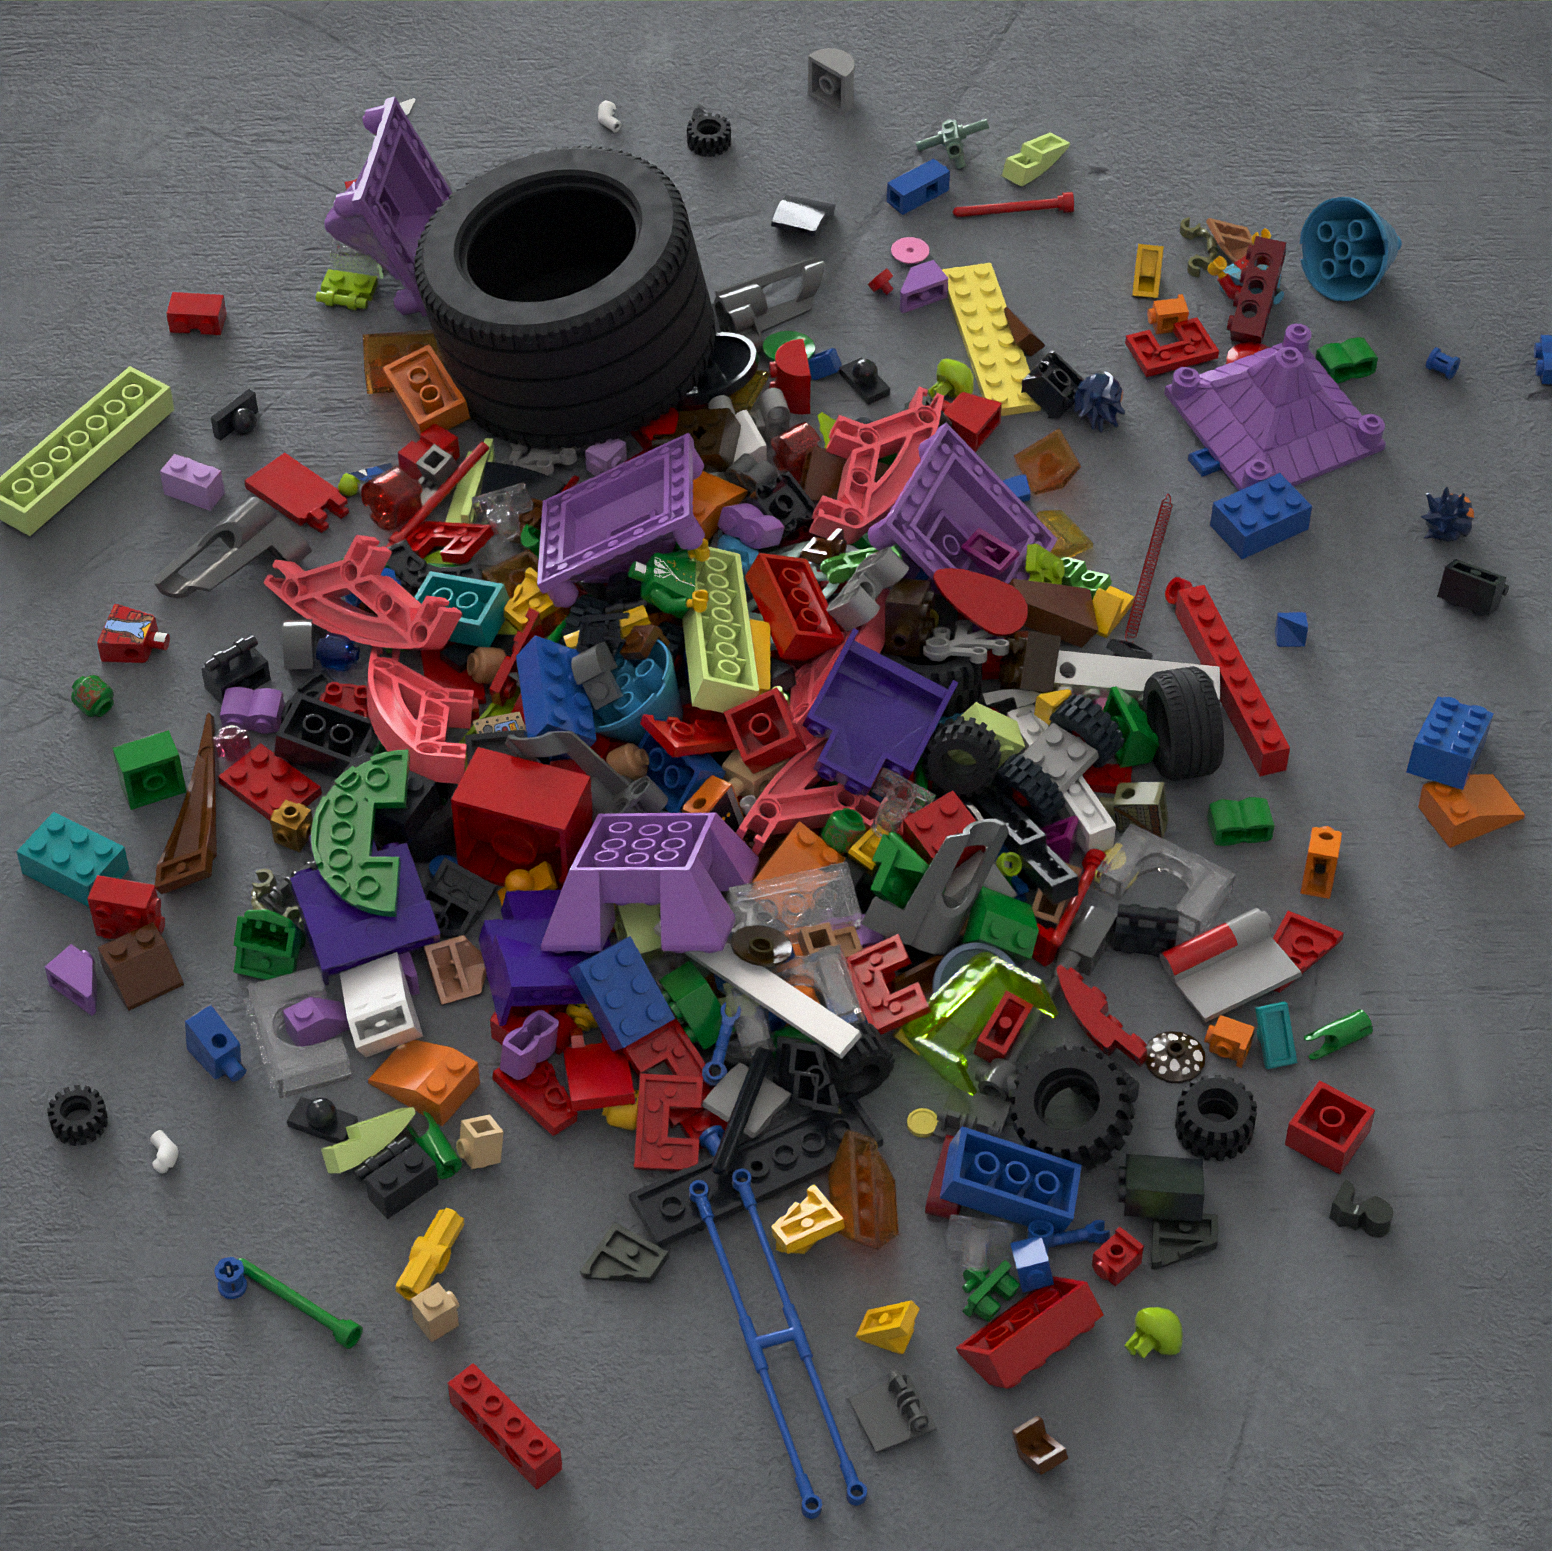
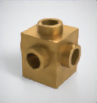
[270,800,313,852]

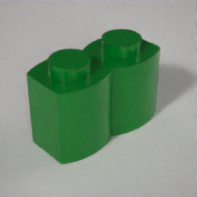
[1315,337,1378,384]
[1207,797,1275,846]

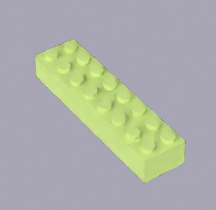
[0,366,174,536]
[682,547,759,713]

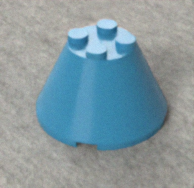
[1299,197,1402,301]
[591,639,684,746]

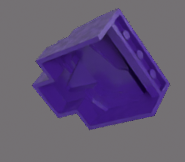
[802,628,958,797]
[290,835,440,986]
[478,889,611,1026]

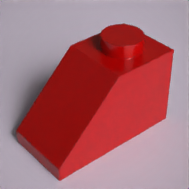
[973,990,1034,1063]

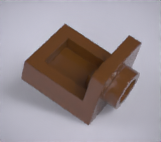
[802,528,847,565]
[619,624,670,660]
[1012,1416,1068,1475]

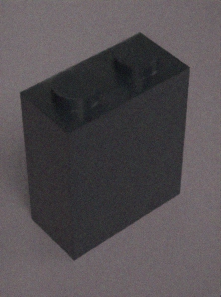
[1118,1154,1205,1222]

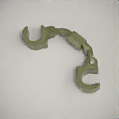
[1180,217,1218,277]
[251,868,304,930]

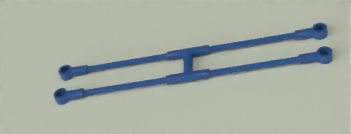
[689,1168,867,1519]

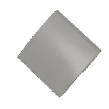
[981,689,1042,710]
[702,1062,791,1138]

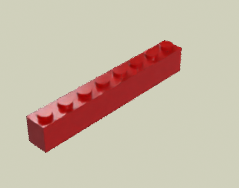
[1175,585,1290,777]

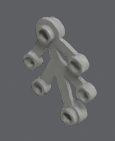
[501,443,590,475]
[923,619,1009,664]

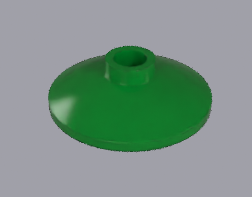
[763,331,815,362]

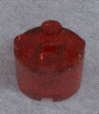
[770,422,821,485]
[361,466,423,531]

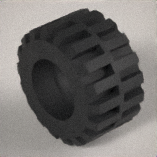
[922,716,1001,798]
[823,1022,895,1099]
[1175,1074,1257,1161]

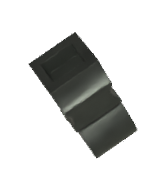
[1329,1179,1394,1238]

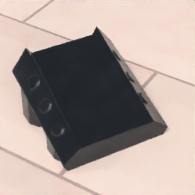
[1021,350,1084,419]
[742,471,816,540]

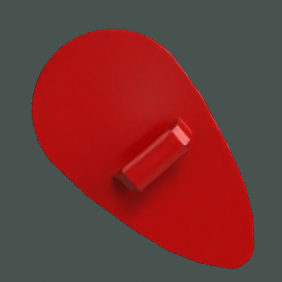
[933,568,1028,636]

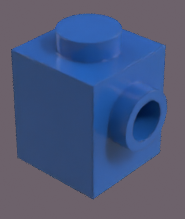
[1010,1235,1054,1292]

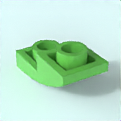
[1060,556,1112,599]

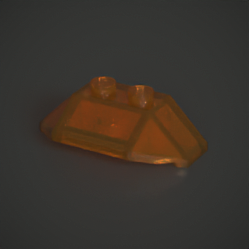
[828,1129,898,1250]

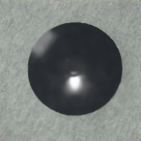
[678,333,759,406]

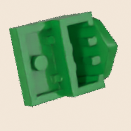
[870,831,946,909]
[233,909,306,985]

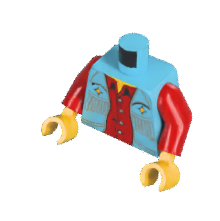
[1208,228,1284,305]

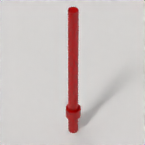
[385,442,489,548]

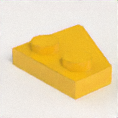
[504,567,561,632]
[771,1184,845,1254]

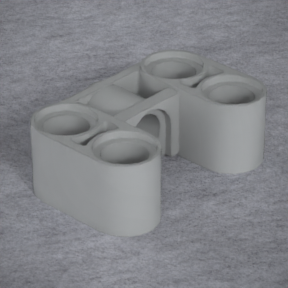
[708,388,790,444]
[826,547,909,631]

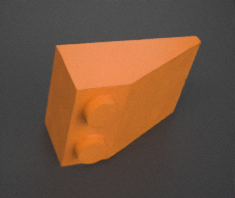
[382,344,470,436]
[692,470,748,540]
[1418,774,1525,848]
[744,821,846,930]
[368,1040,480,1126]

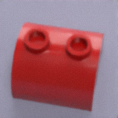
[769,339,811,415]

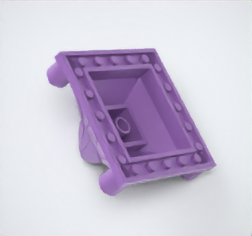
[324,97,452,317]
[1164,324,1386,491]
[868,423,1057,640]
[537,433,705,608]

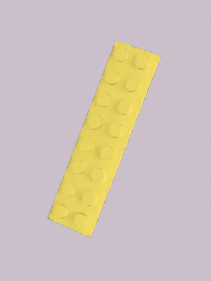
[941,263,1041,416]

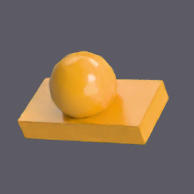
[497,861,558,905]

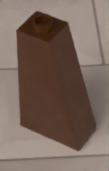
[800,446,891,503]
[1008,579,1099,648]

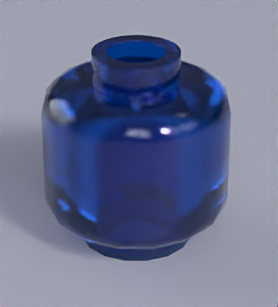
[316,633,360,672]

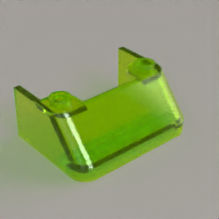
[902,952,1059,1096]

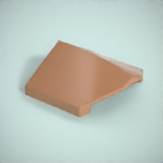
[1206,218,1253,263]
[424,935,487,1005]

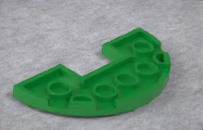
[311,749,410,917]

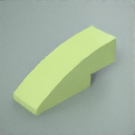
[1002,133,1070,187]
[321,1107,415,1173]

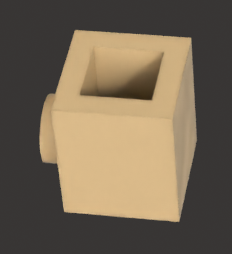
[456,1114,503,1169]
[411,1282,459,1342]

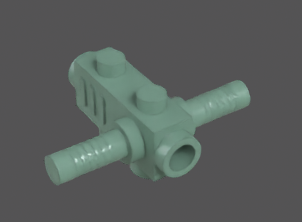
[916,119,989,169]

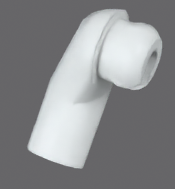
[598,101,621,132]
[150,1130,179,1174]

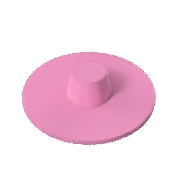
[891,237,929,264]

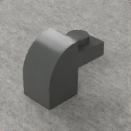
[404,444,458,508]
[283,619,316,670]
[571,642,623,710]

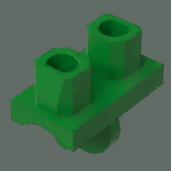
[962,1260,1020,1322]

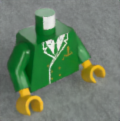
[628,539,710,619]

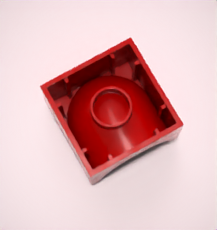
[451,747,593,890]

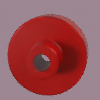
[867,268,894,295]
[1165,577,1192,606]

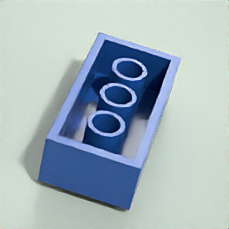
[516,635,597,759]
[1406,696,1494,790]
[940,1126,1082,1233]

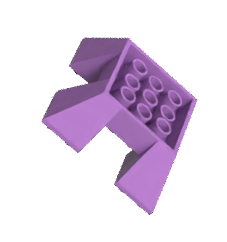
[541,813,759,953]

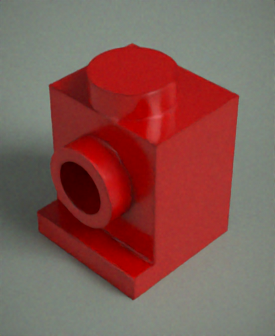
[1092,1226,1144,1287]

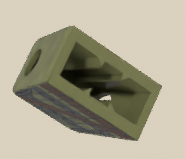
[1099,782,1169,842]

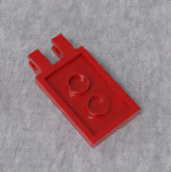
[245,453,349,533]
[421,641,486,723]
[563,1028,635,1112]

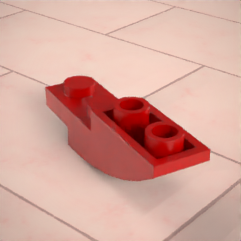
[1056,964,1148,1067]

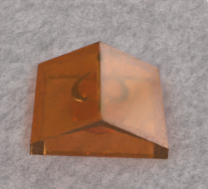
[1014,428,1081,495]

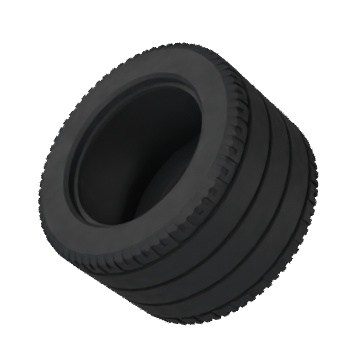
[415,145,716,449]

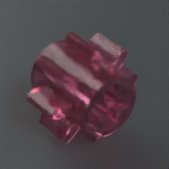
[213,725,251,761]

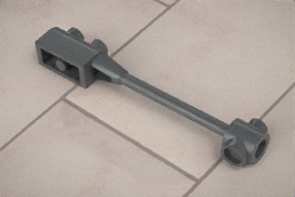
[975,906,1117,1101]

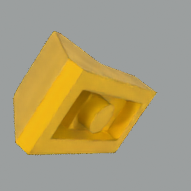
[1132,244,1164,298]
[1092,586,1134,639]
[848,822,890,877]
[856,1300,920,1354]

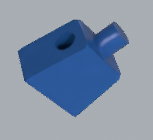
[185,1005,247,1082]

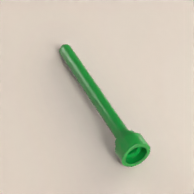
[237,1258,363,1349]

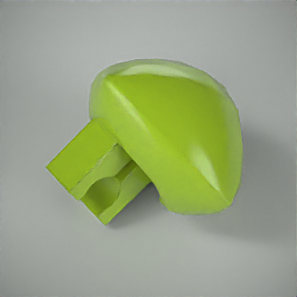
[928,359,974,399]
[1124,1307,1183,1358]

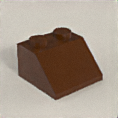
[97,922,184,1011]

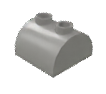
[808,48,855,115]

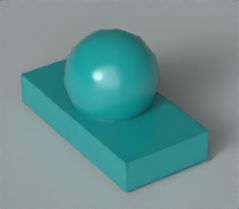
[1255,1002,1297,1069]

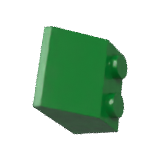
[1103,686,1159,768]
[962,886,1039,962]

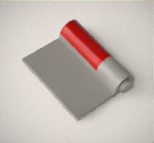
[1160,908,1302,1023]

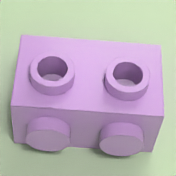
[160,454,225,511]

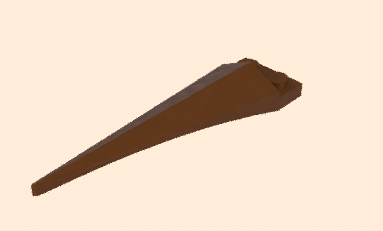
[155,712,217,894]

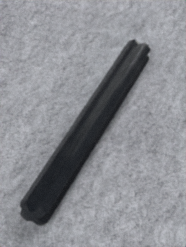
[711,1047,772,1177]

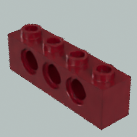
[1227,236,1286,344]

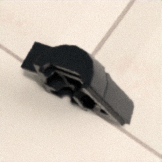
[576,612,630,659]

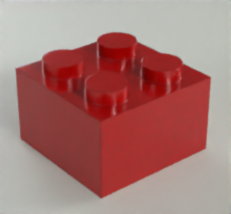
[724,687,807,774]
[903,791,986,870]
[1285,1080,1375,1174]

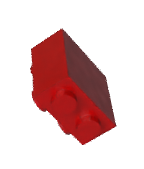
[87,875,165,939]

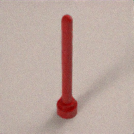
[953,192,1074,217]
[1051,849,1108,947]

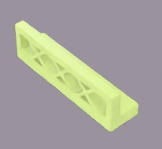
[445,438,495,524]

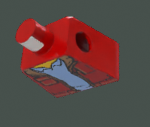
[97,604,170,663]

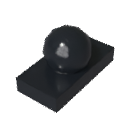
[839,358,890,405]
[211,389,258,441]
[1106,639,1153,660]
[287,1096,358,1144]

